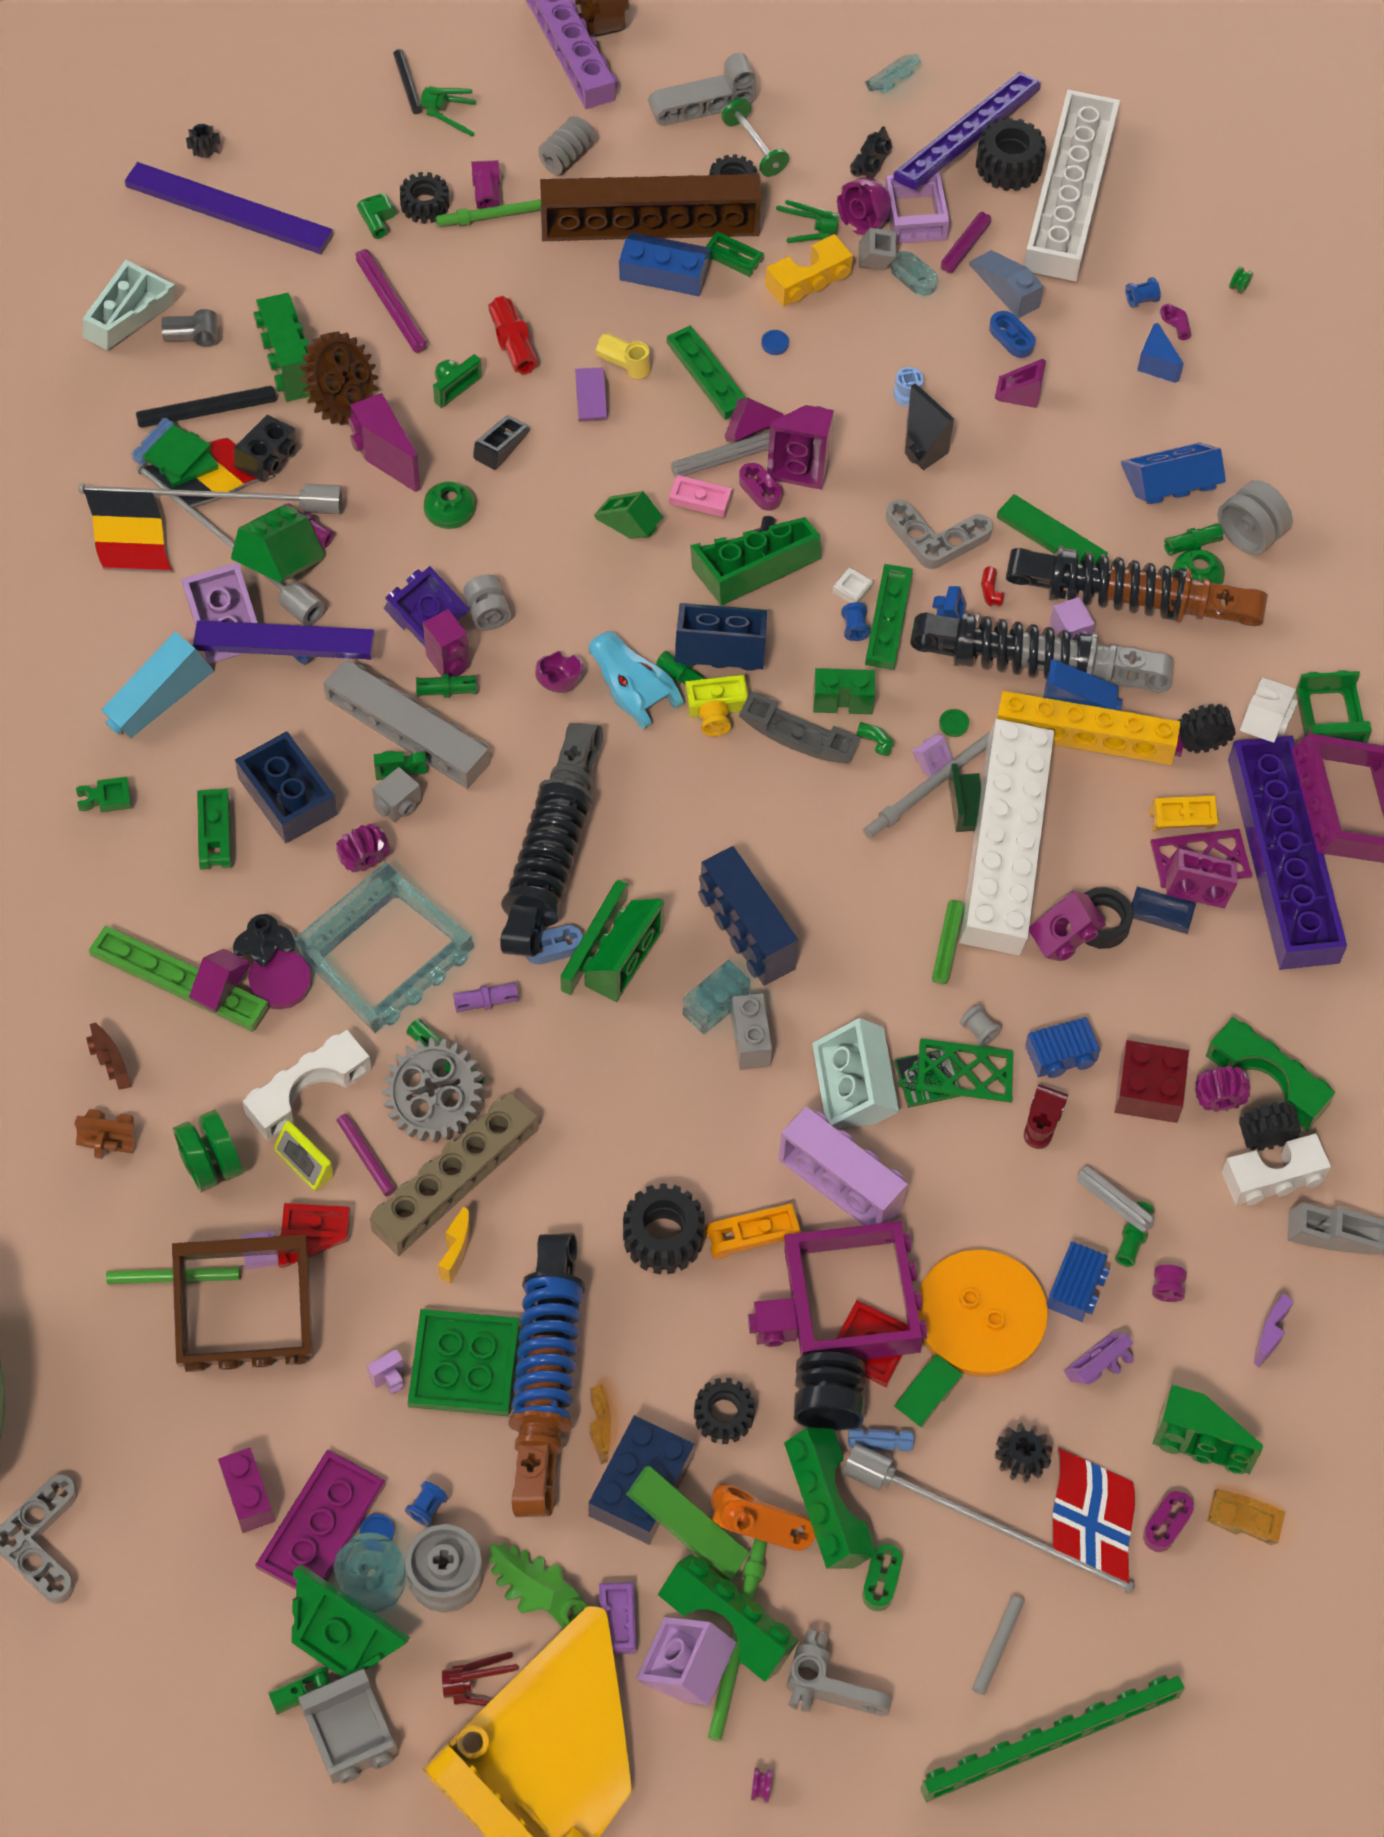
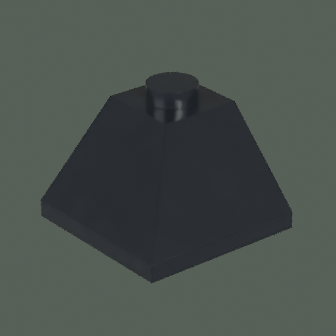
[905,383,954,470]

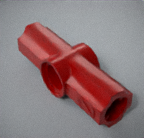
[488,296,537,375]

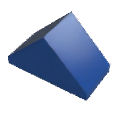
[1137,323,1184,383]

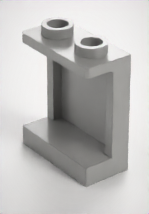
[298,1669,398,1784]

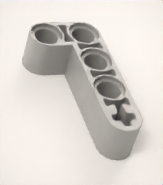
[648,53,756,126]

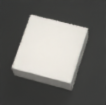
[833,567,873,603]

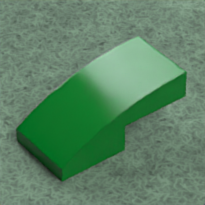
[894,1354,964,1427]

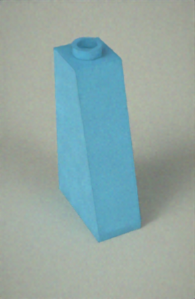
[101,631,214,738]

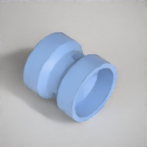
[894,367,924,407]

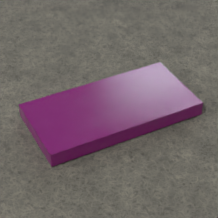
[255,1449,386,1590]

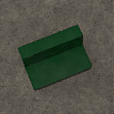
[948,763,981,832]

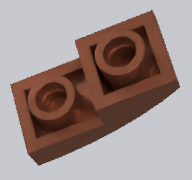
[86,1022,131,1090]

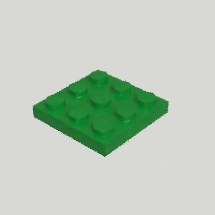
[407,1309,520,1416]

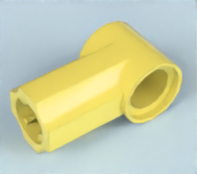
[595,333,651,379]

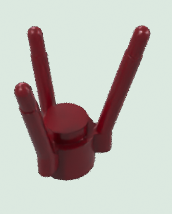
[442,1652,519,1706]

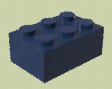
[674,603,768,671]
[235,731,338,844]
[588,1415,695,1545]

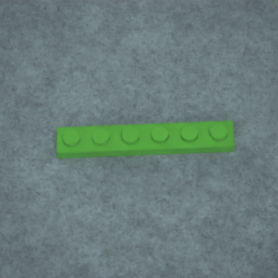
[89,925,269,1032]

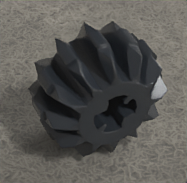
[995,1423,1053,1483]

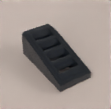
[473,415,530,470]

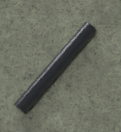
[393,49,422,114]

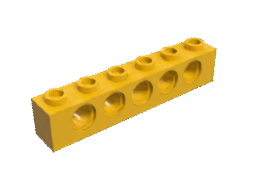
[997,691,1181,765]

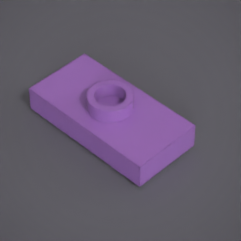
[599,1582,636,1654]

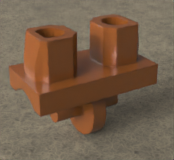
[75,1109,135,1159]

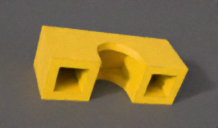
[765,234,853,307]

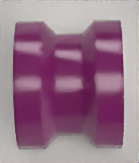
[1152,1265,1187,1302]

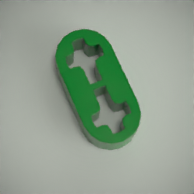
[862,1544,902,1611]

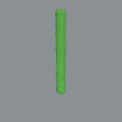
[106,1267,240,1284]

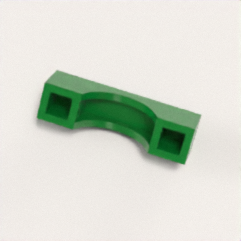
[1206,1017,1336,1132]
[784,1428,877,1569]
[657,1554,799,1682]

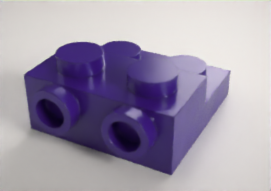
[383,566,469,647]

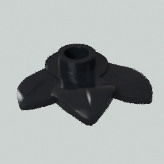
[233,914,296,967]

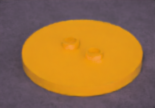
[917,1250,1048,1377]

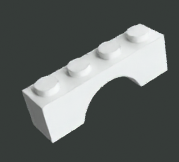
[243,1030,372,1142]

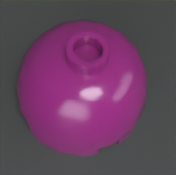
[837,177,891,235]

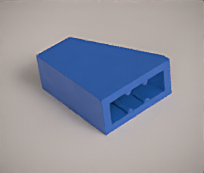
[1043,660,1122,711]

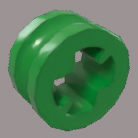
[1229,266,1253,294]

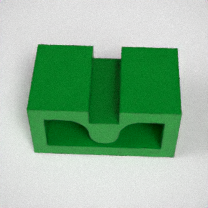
[813,668,875,715]

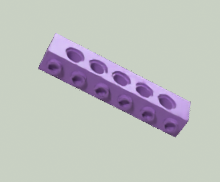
[526,0,618,109]

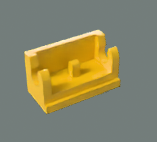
[1149,795,1218,831]

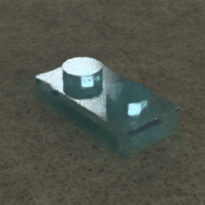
[865,53,922,92]

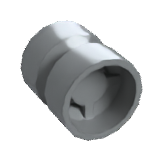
[463,574,512,630]

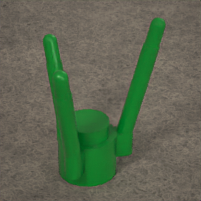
[421,86,476,136]
[776,200,838,243]

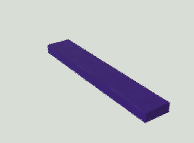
[193,620,375,660]

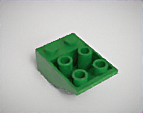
[1152,1384,1263,1474]

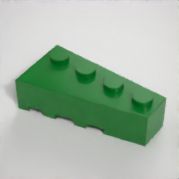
[253,292,311,402]
[690,517,821,606]

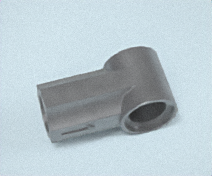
[161,309,218,347]

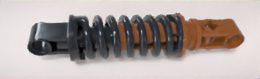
[1005,545,1268,626]

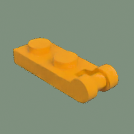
[705,1203,801,1259]

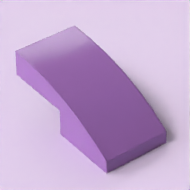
[575,367,607,422]
[1254,1294,1294,1368]

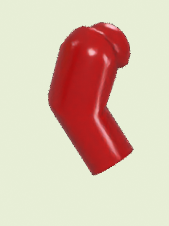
[981,566,1004,607]

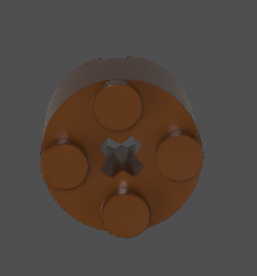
[575,0,629,35]

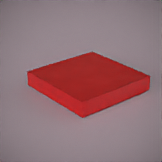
[836,1300,909,1388]

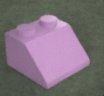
[636,1617,737,1706]

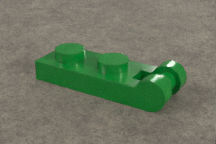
[197,788,231,870]

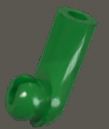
[856,722,894,756]

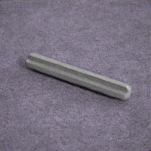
[671,431,770,477]

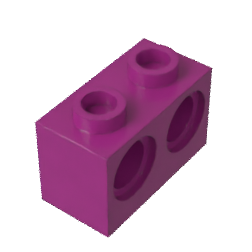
[1166,848,1238,909]

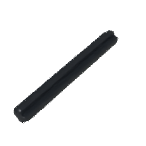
[136,385,276,428]

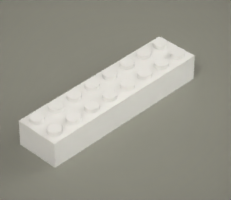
[1024,90,1120,282]
[959,718,1054,956]

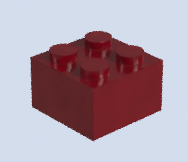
[1114,1040,1189,1123]

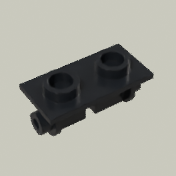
[850,126,892,179]

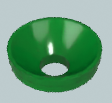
[424,481,476,529]
[1171,549,1225,585]

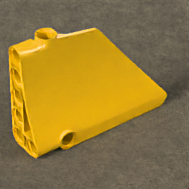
[422,1606,632,1837]

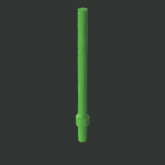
[435,199,541,227]
[708,1538,767,1741]

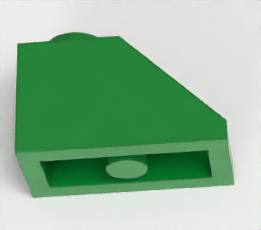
[593,491,663,539]

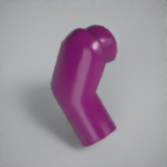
[1160,303,1192,340]

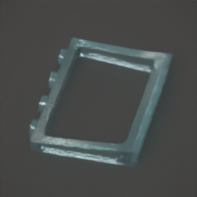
[294,862,475,1033]

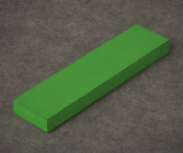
[626,1466,750,1581]

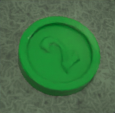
[939,709,969,737]

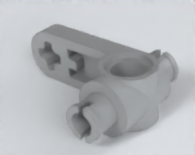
[787,1630,892,1716]

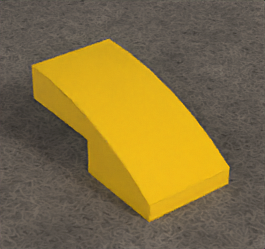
[438,1207,470,1284]

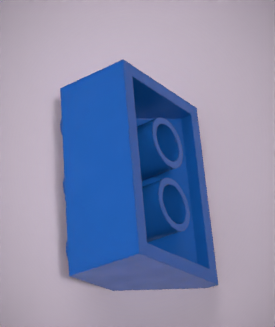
[619,232,712,297]
[1121,442,1226,504]

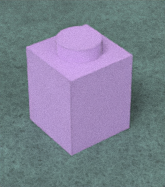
[1050,597,1095,640]

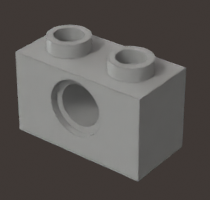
[731,993,772,1070]

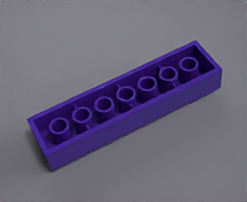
[1228,736,1347,970]

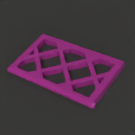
[1150,829,1253,888]

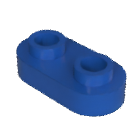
[989,311,1035,357]

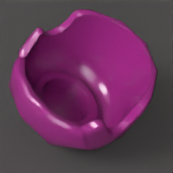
[535,651,583,693]

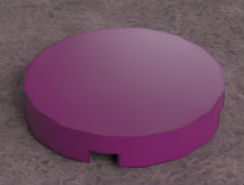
[248,950,312,1010]

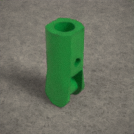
[268,1667,330,1715]

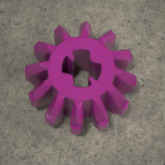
[336,824,390,872]
[1195,1066,1250,1112]

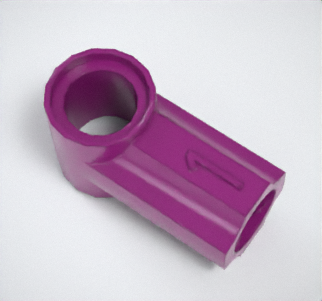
[471,160,500,209]

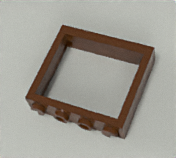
[172,1234,313,1372]

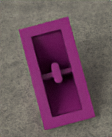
[995,358,1046,408]
[725,398,784,442]
[189,949,251,1013]

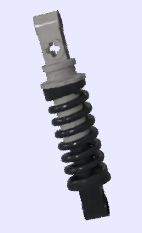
[910,611,1174,693]

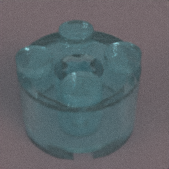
[334,1533,406,1613]

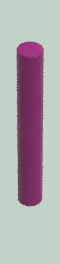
[336,1114,396,1197]

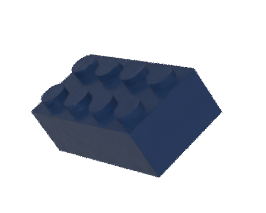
[698,846,799,986]

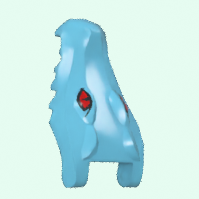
[589,631,684,729]

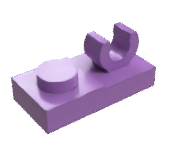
[1064,1332,1134,1384]

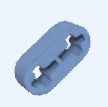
[526,925,582,965]

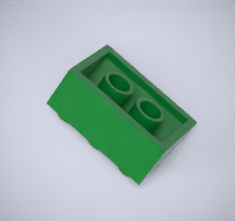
[231,505,325,583]
[582,898,664,1002]

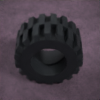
[976,118,1046,191]
[623,1184,705,1274]

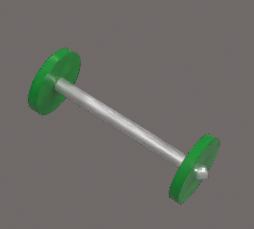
[721,98,789,177]

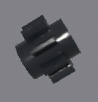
[186,124,221,158]

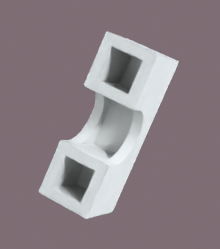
[1240,677,1298,743]
[1222,1133,1331,1205]

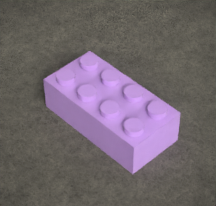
[778,1107,908,1225]

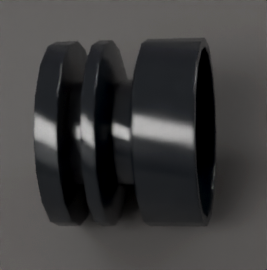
[794,1352,866,1431]

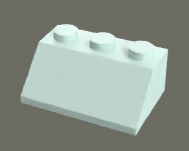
[812,1018,899,1129]

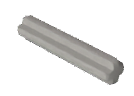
[1077,1166,1155,1233]

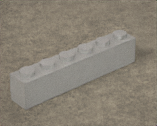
[324,659,489,789]

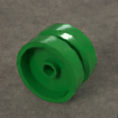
[172,1109,243,1193]

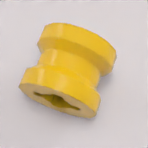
[698,700,731,737]

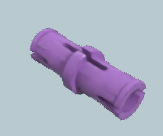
[453,982,518,1013]

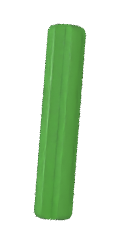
[932,900,964,984]

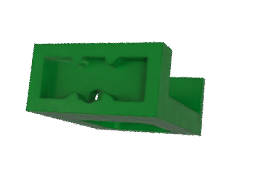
[1296,670,1372,743]

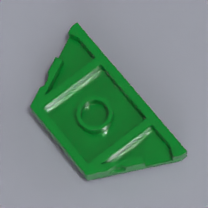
[291,1564,410,1678]

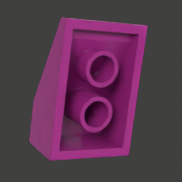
[348,393,421,492]

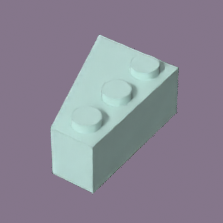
[83,259,175,350]

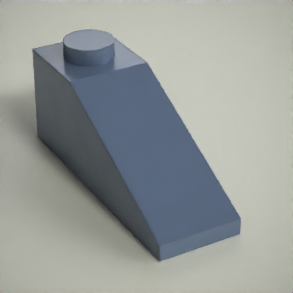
[969,250,1044,319]

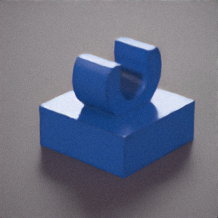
[932,586,967,619]

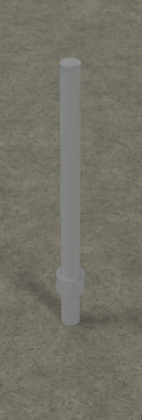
[863,730,991,839]

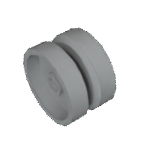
[1217,480,1293,555]
[405,1524,483,1613]

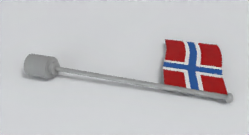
[842,1443,1135,1594]

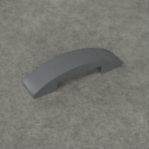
[739,691,861,764]

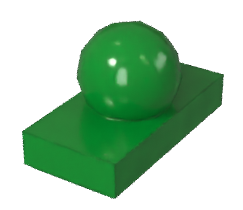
[433,354,482,408]

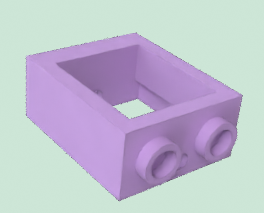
[885,172,949,243]

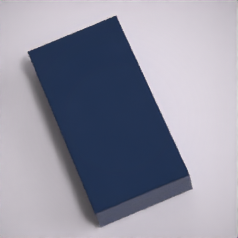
[1131,887,1196,934]

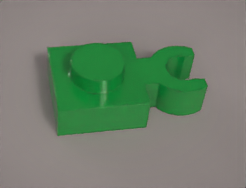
[373,751,427,780]
[76,777,131,812]

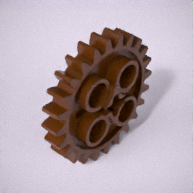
[300,331,379,426]

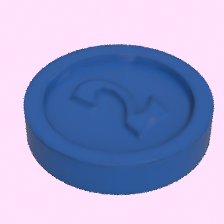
[761,330,789,355]
[360,1514,394,1549]

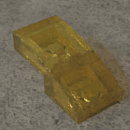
[589,1384,611,1465]
[1207,1489,1285,1545]

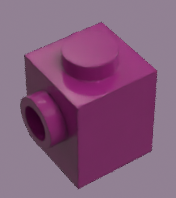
[748,1298,798,1347]

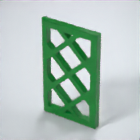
[915,1038,1013,1103]

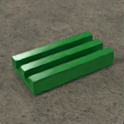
[705,231,764,277]

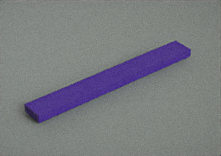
[893,72,1041,190]
[124,162,333,254]

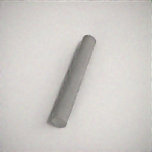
[972,1596,1024,1695]

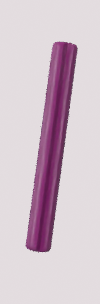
[355,249,427,353]

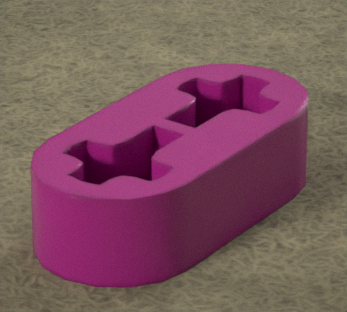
[739,463,782,511]
[1143,1491,1194,1552]

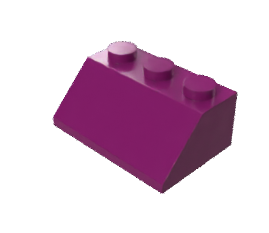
[767,405,834,490]

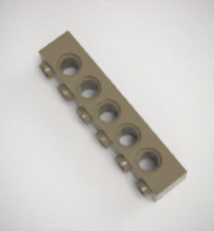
[370,1092,538,1257]

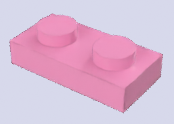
[669,475,732,518]

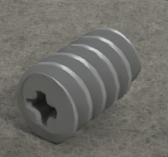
[538,116,595,175]

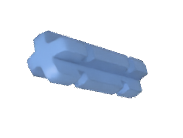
[131,418,175,464]
[848,1428,914,1451]

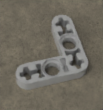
[886,500,992,569]
[0,1475,77,1604]

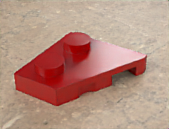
[278,1203,350,1268]

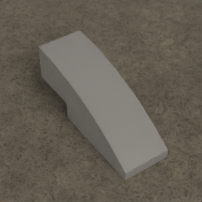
[1288,1202,1384,1254]

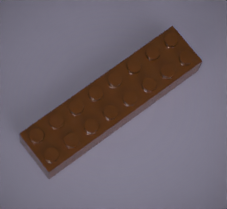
[540,174,762,241]

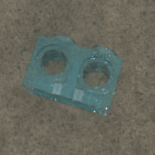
[682,960,751,1035]

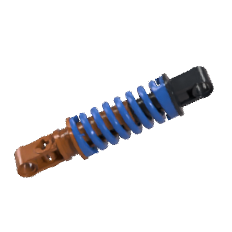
[509,1233,585,1517]

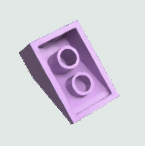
[181,562,257,664]

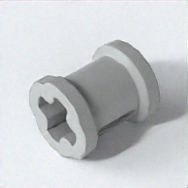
[960,1005,1002,1046]

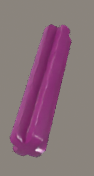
[940,211,991,273]

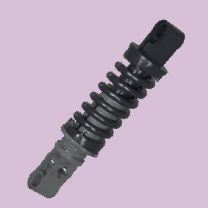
[500,723,603,957]

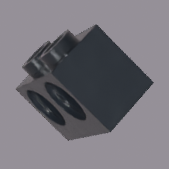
[234,414,297,482]

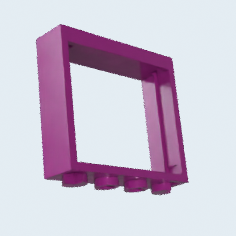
[1291,734,1384,863]
[784,1221,927,1360]

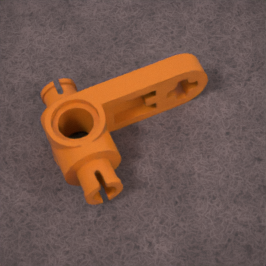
[711,1484,815,1551]

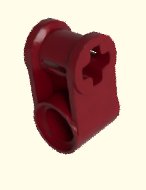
[1023,1084,1069,1149]

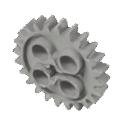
[382,1038,486,1143]

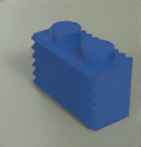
[1025,1017,1101,1078]
[1046,1241,1110,1322]

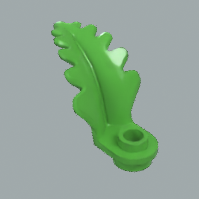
[488,1543,587,1628]

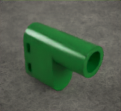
[357,193,396,239]

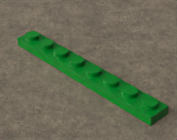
[920,1675,1185,1803]

